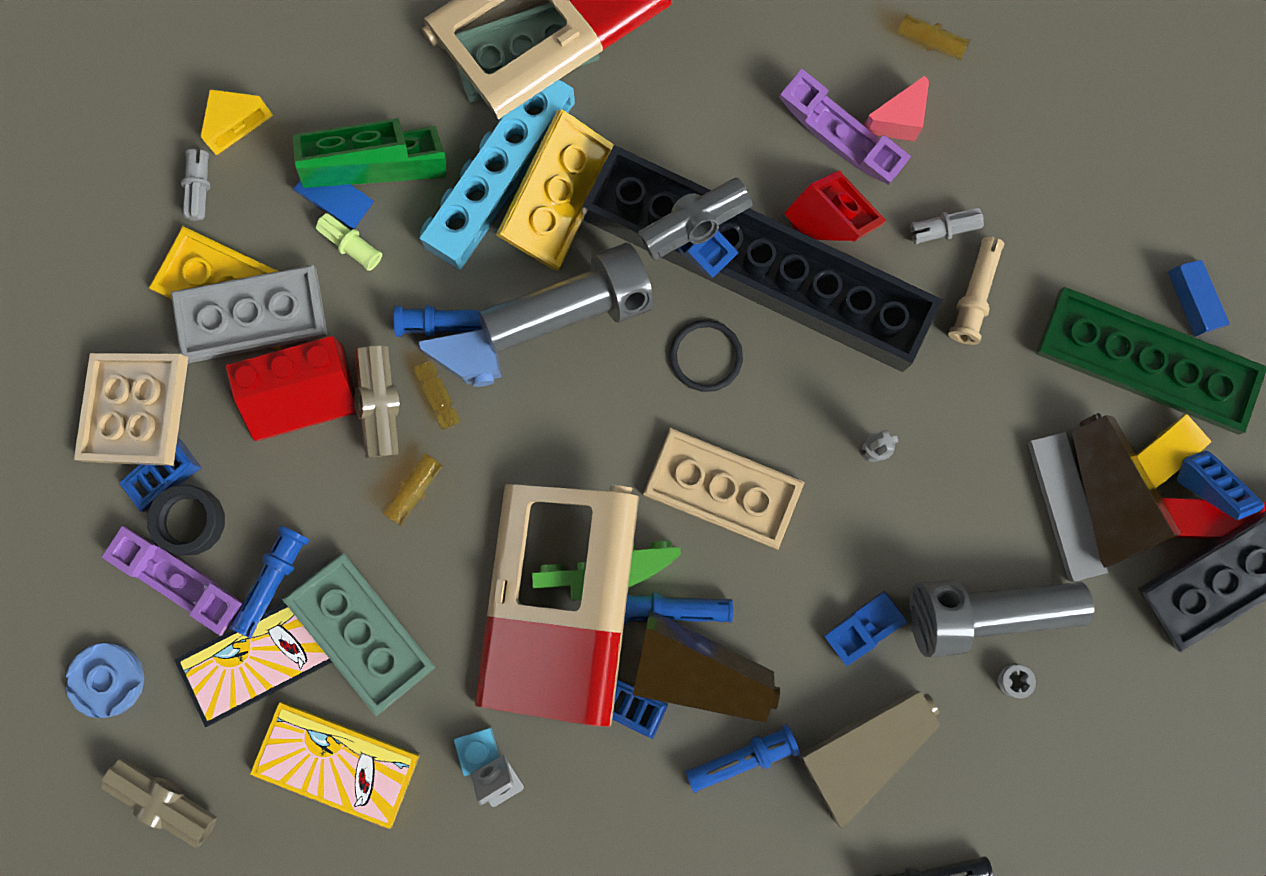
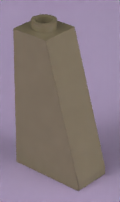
[799,689,941,828]

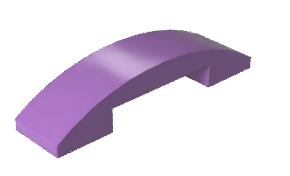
[779,69,911,185]
[101,526,243,635]

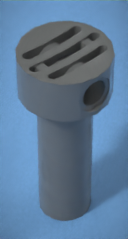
[478,243,653,353]
[910,579,1094,658]

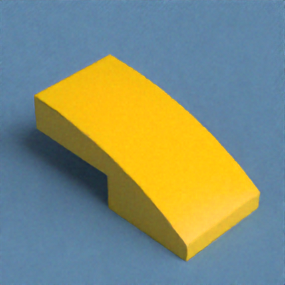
[1136,414,1212,488]

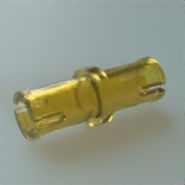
[897,13,971,61]
[382,453,444,527]

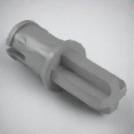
[181,149,211,221]
[910,208,984,245]
[862,430,898,462]

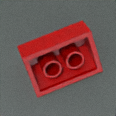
[226,336,356,442]

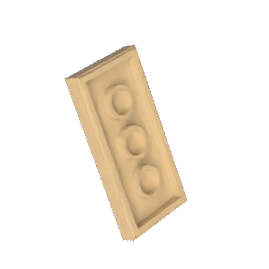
[643,428,805,550]

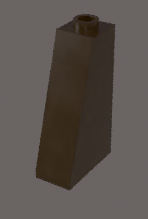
[1072,413,1181,568]
[633,612,780,723]

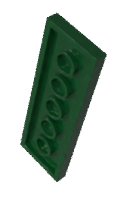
[1036,287,1266,435]

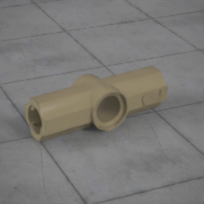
[355,346,399,458]
[101,758,218,848]

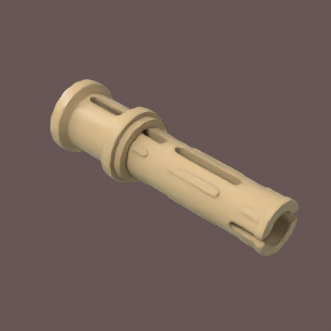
[948,237,1005,345]

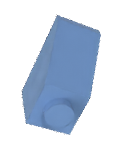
[419,329,502,387]

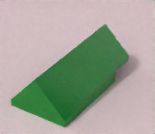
[293,118,447,188]

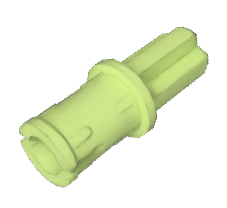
[316,213,382,271]

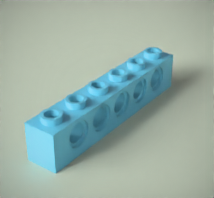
[420,80,575,271]

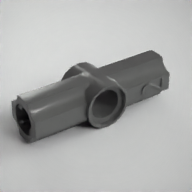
[638,177,753,260]

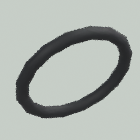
[670,320,743,392]

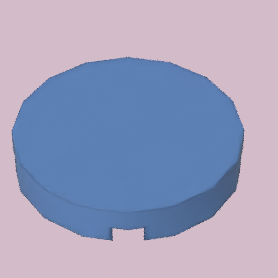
[66,643,145,718]

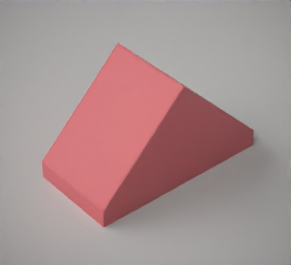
[864,76,929,141]

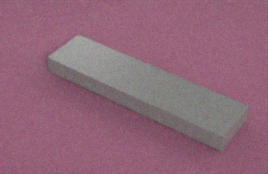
[1027,432,1108,582]

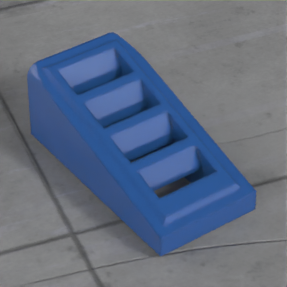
[119,438,202,512]
[1176,450,1264,520]
[612,679,668,739]

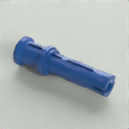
[394,305,482,337]
[229,525,310,638]
[624,592,733,625]
[685,723,801,793]

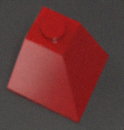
[784,170,887,242]

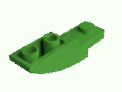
[532,541,681,601]

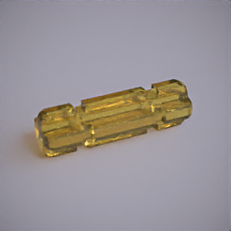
[414,361,460,429]

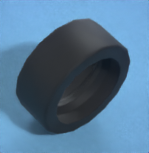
[147,485,225,555]

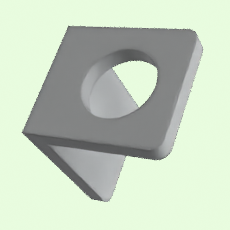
[471,754,524,807]

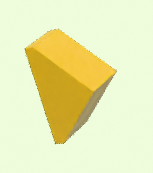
[201,90,273,155]

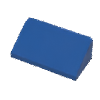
[1168,260,1230,337]

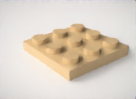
[74,353,188,466]

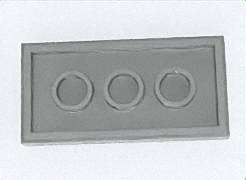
[171,265,328,363]

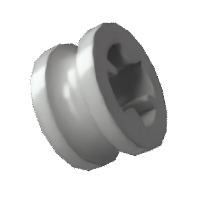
[997,664,1036,699]

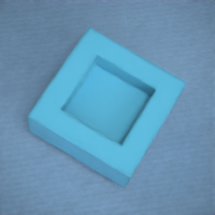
[454,727,500,776]

